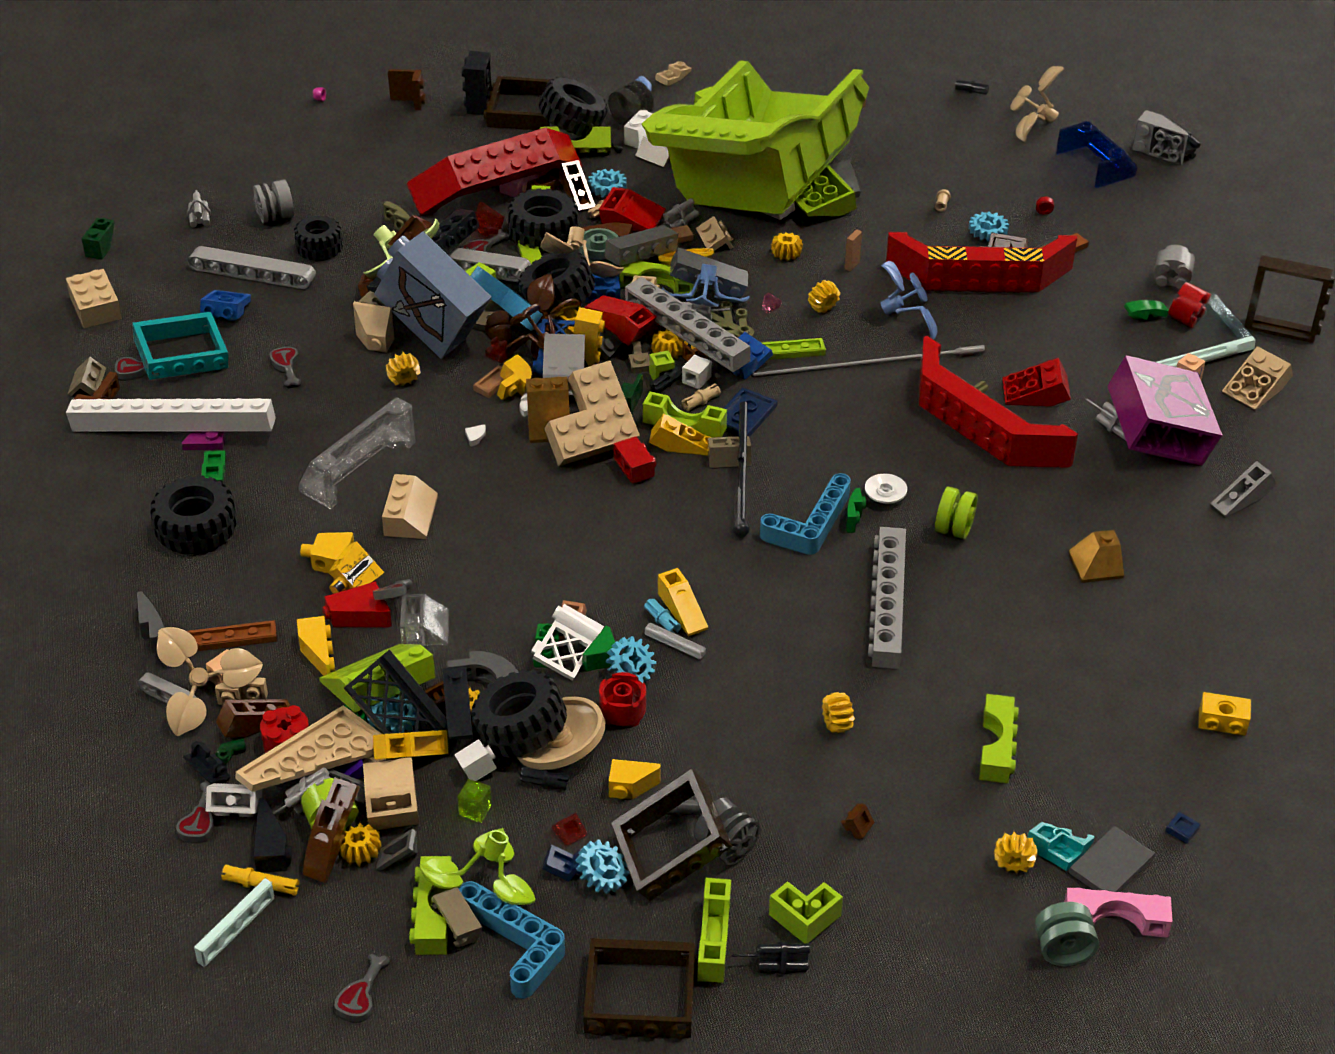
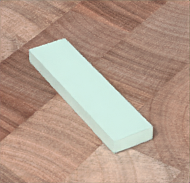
[194,878,275,967]

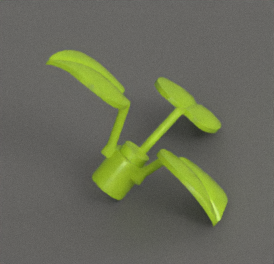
[419,828,535,905]

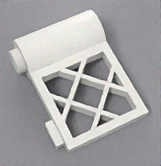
[531,604,604,681]

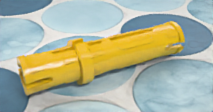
[221,864,300,896]

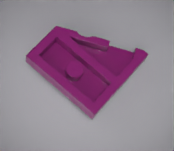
[182,431,226,450]

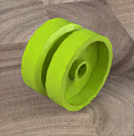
[935,486,978,540]

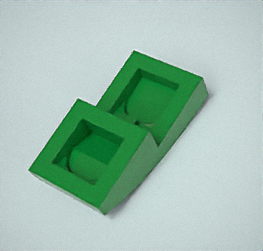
[201,451,227,482]

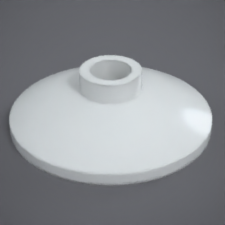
[865,474,907,504]

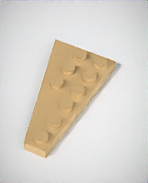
[235,705,382,792]

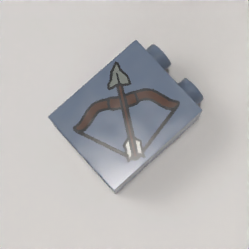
[374,232,492,359]

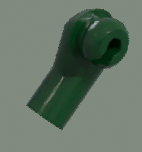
[215,738,246,763]

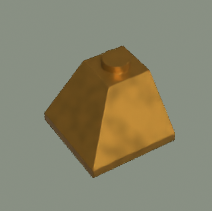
[1069,530,1124,583]

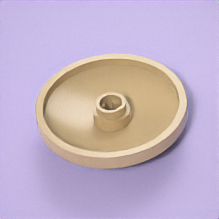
[518,697,605,770]

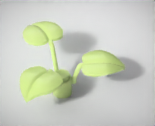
[364,218,439,279]

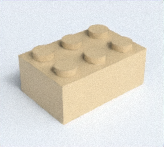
[66,269,122,328]

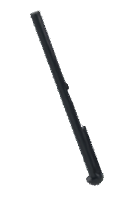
[733,402,750,537]

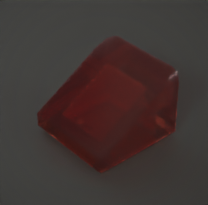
[552,813,588,846]

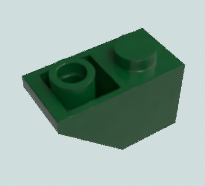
[81,218,115,260]

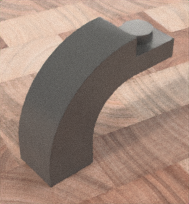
[447,651,518,683]

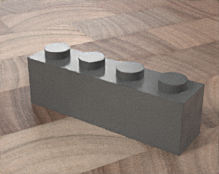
[605,225,678,266]
[670,247,748,299]

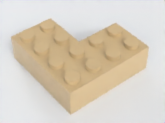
[544,361,640,466]

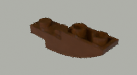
[303,777,360,883]

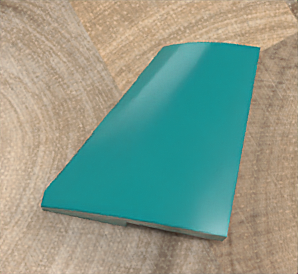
[1027,822,1095,871]

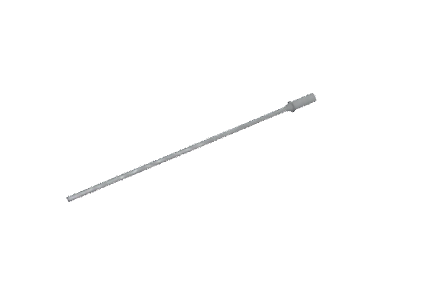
[753,345,985,377]

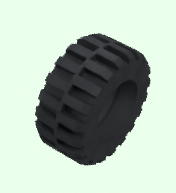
[539,77,608,137]
[508,188,578,251]
[518,251,595,315]
[150,475,237,554]
[471,670,567,758]

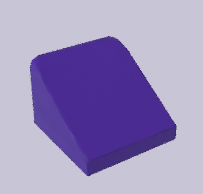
[336,759,364,779]

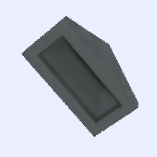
[376,829,418,872]

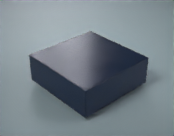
[1165,812,1201,844]

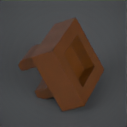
[841,803,875,839]

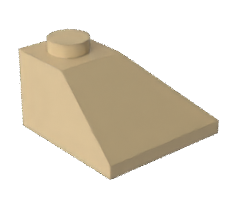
[353,302,394,353]

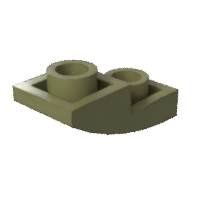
[383,201,410,230]

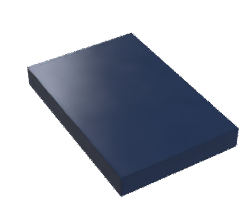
[723,387,778,437]

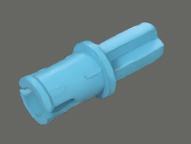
[644,599,681,633]

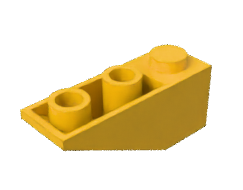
[573,307,605,367]
[649,414,711,456]
[658,568,708,636]
[297,616,335,676]

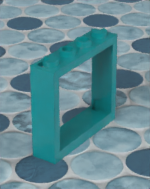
[133,312,229,380]

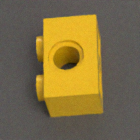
[1198,692,1251,736]

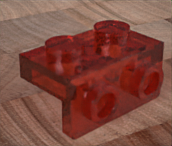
[474,202,505,236]

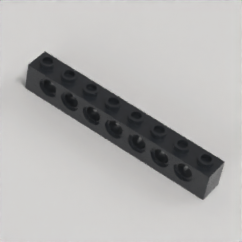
[366,209,480,293]

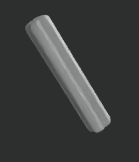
[645,623,706,659]

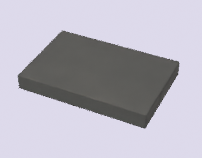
[1069,826,1155,892]

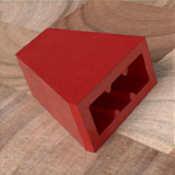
[322,581,392,628]

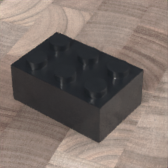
[462,51,492,115]

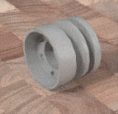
[253,179,294,224]

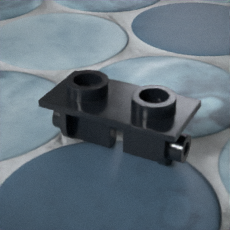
[183,741,231,784]

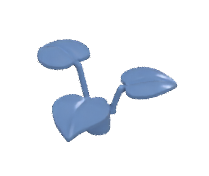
[881,261,938,340]
[662,264,750,307]

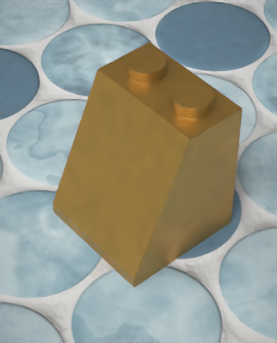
[526,377,570,443]

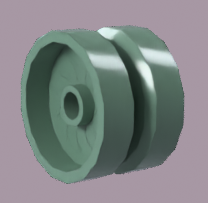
[579,228,618,266]
[1035,902,1099,966]

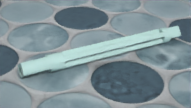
[1156,336,1255,367]

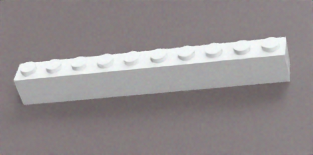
[66,398,276,432]

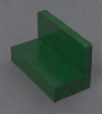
[621,374,643,414]

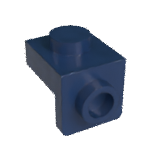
[542,845,581,881]

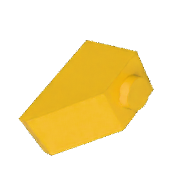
[608,759,661,800]

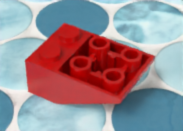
[599,187,666,231]
[584,295,657,346]
[1002,357,1071,406]

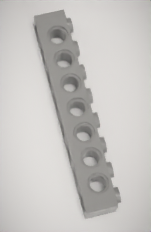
[625,277,750,372]
[868,527,906,669]

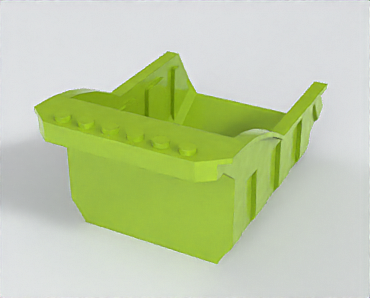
[641,61,869,214]

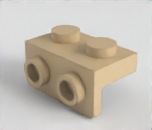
[696,216,733,251]

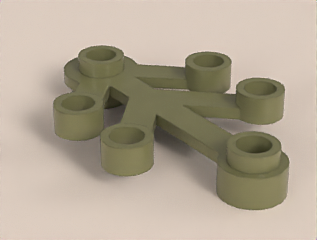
[711,301,754,338]

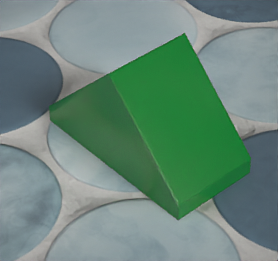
[582,626,615,672]

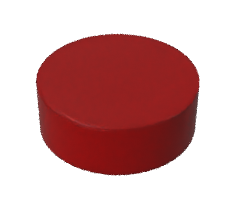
[1036,197,1054,214]

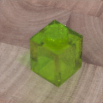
[458,779,492,823]

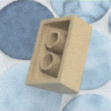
[382,474,438,539]

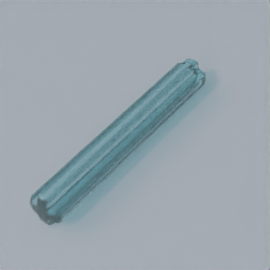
[1208,292,1252,339]

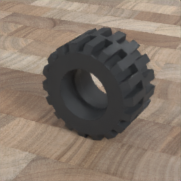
[294,215,343,261]

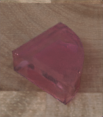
[762,292,782,314]

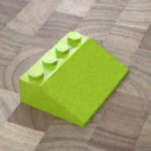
[794,165,857,216]
[319,644,436,713]

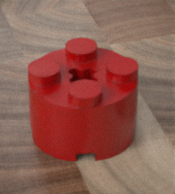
[1168,282,1212,328]
[599,672,646,727]
[260,705,309,753]

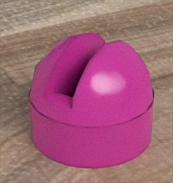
[312,87,326,101]

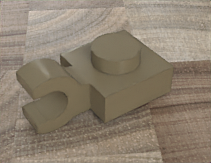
[628,341,649,373]

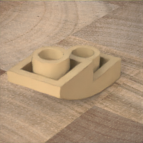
[655,61,692,86]
[215,678,268,705]

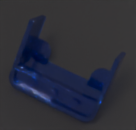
[1056,121,1138,188]

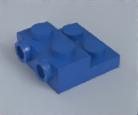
[584,275,620,303]
[200,290,251,321]
[719,332,773,380]

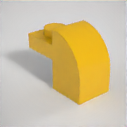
[497,354,532,400]

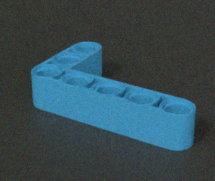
[470,266,543,331]
[760,473,851,555]
[458,881,565,998]

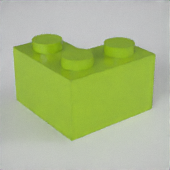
[769,882,843,944]

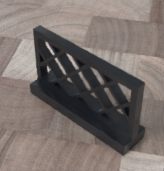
[344,650,447,758]

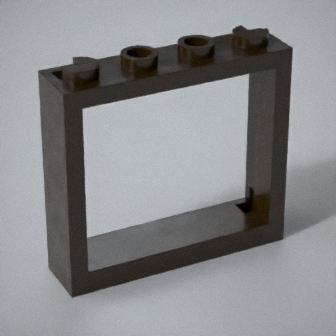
[484,76,551,130]
[1244,255,1335,343]
[611,769,732,901]
[583,938,695,1039]

